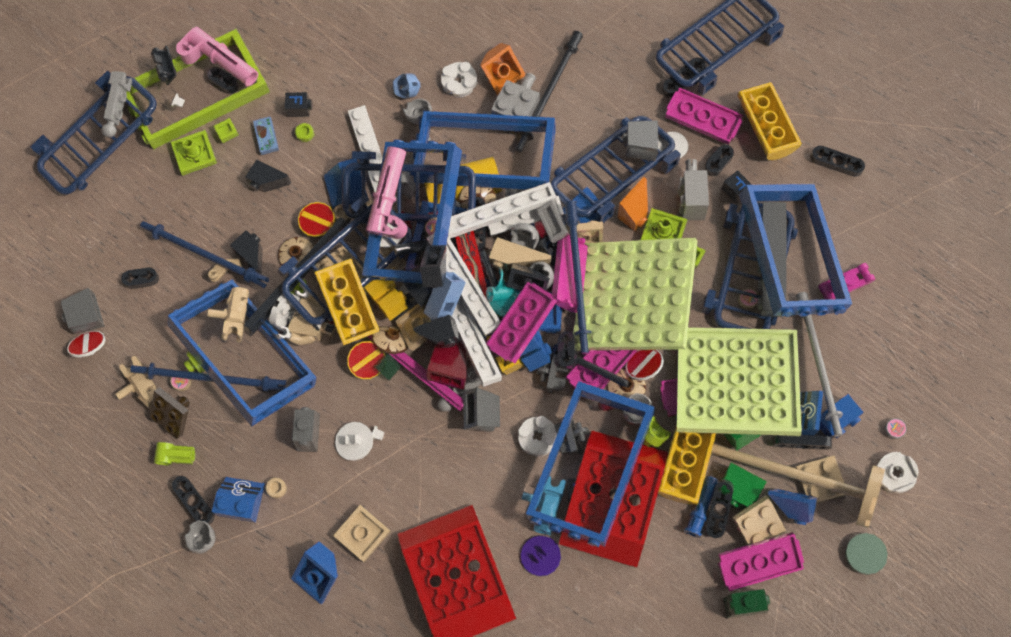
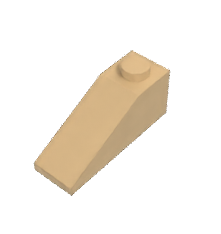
[489,237,551,270]

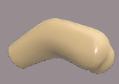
[208,259,242,282]

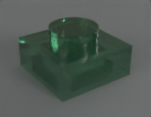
[374,353,402,380]

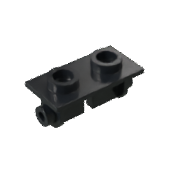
[151,45,177,86]

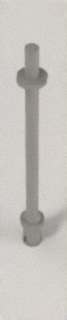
[796,292,843,437]

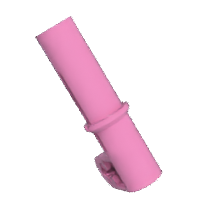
[176,27,258,86]
[365,147,407,239]

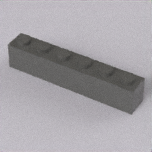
[757,202,787,317]

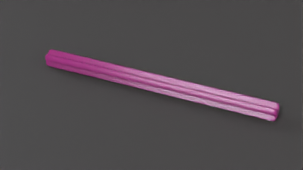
[366,334,463,411]

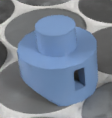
[393,73,420,98]

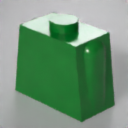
[719,462,767,510]

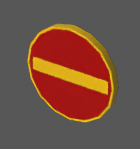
[298,202,335,237]
[347,341,385,379]

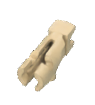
[207,287,249,343]
[115,356,156,409]

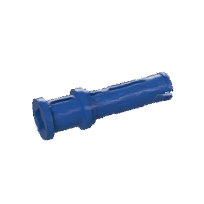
[684,476,719,538]

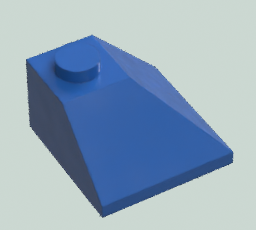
[324,159,368,209]
[768,489,817,525]
[291,541,338,604]

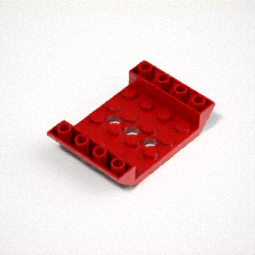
[559,430,668,568]
[397,504,516,637]

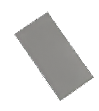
[536,200,570,243]

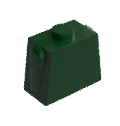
[723,589,770,619]

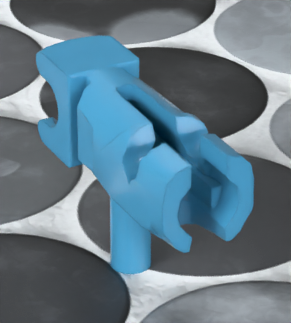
[522,476,566,536]

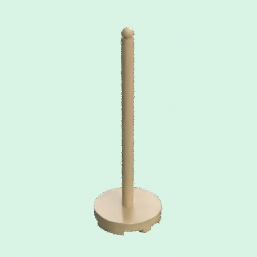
[711,444,885,528]

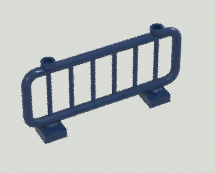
[655,0,784,96]
[30,70,157,195]
[550,116,681,223]
[342,151,476,223]
[277,194,413,325]
[701,202,798,329]

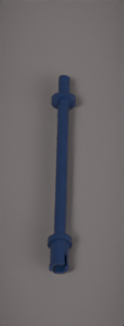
[564,201,592,354]
[140,221,269,288]
[130,362,287,392]

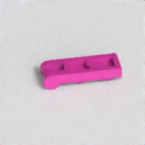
[818,263,876,300]

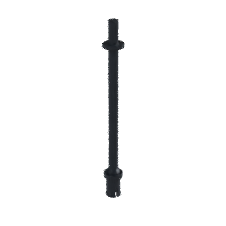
[515,30,583,153]

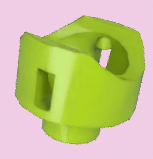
[183,344,205,373]
[643,416,671,447]

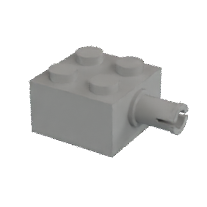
[491,73,540,116]
[678,159,709,220]

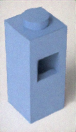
[424,272,466,321]

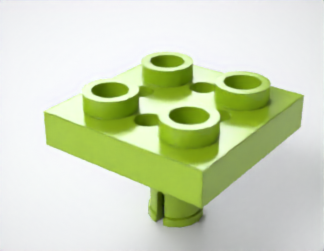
[171,130,217,176]
[641,208,688,240]

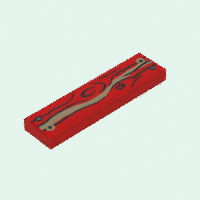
[455,230,488,301]

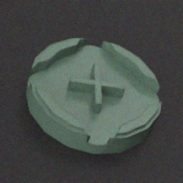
[845,533,888,575]

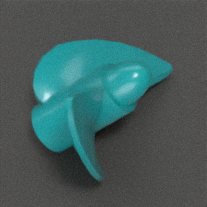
[486,268,521,317]

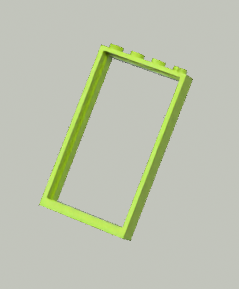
[125,29,270,149]

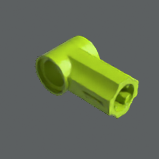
[153,442,196,465]

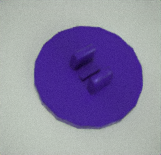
[521,536,561,577]

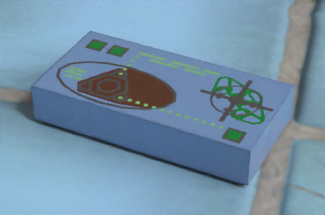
[253,116,279,155]

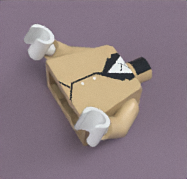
[276,285,336,346]

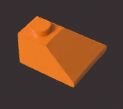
[480,43,525,96]
[618,177,648,231]

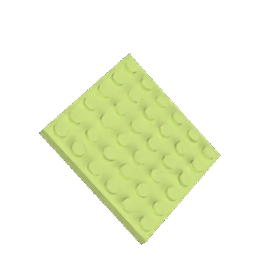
[573,238,697,350]
[677,328,802,436]

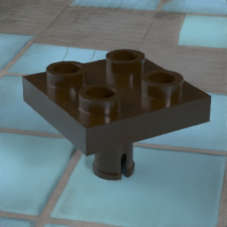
[149,387,190,439]

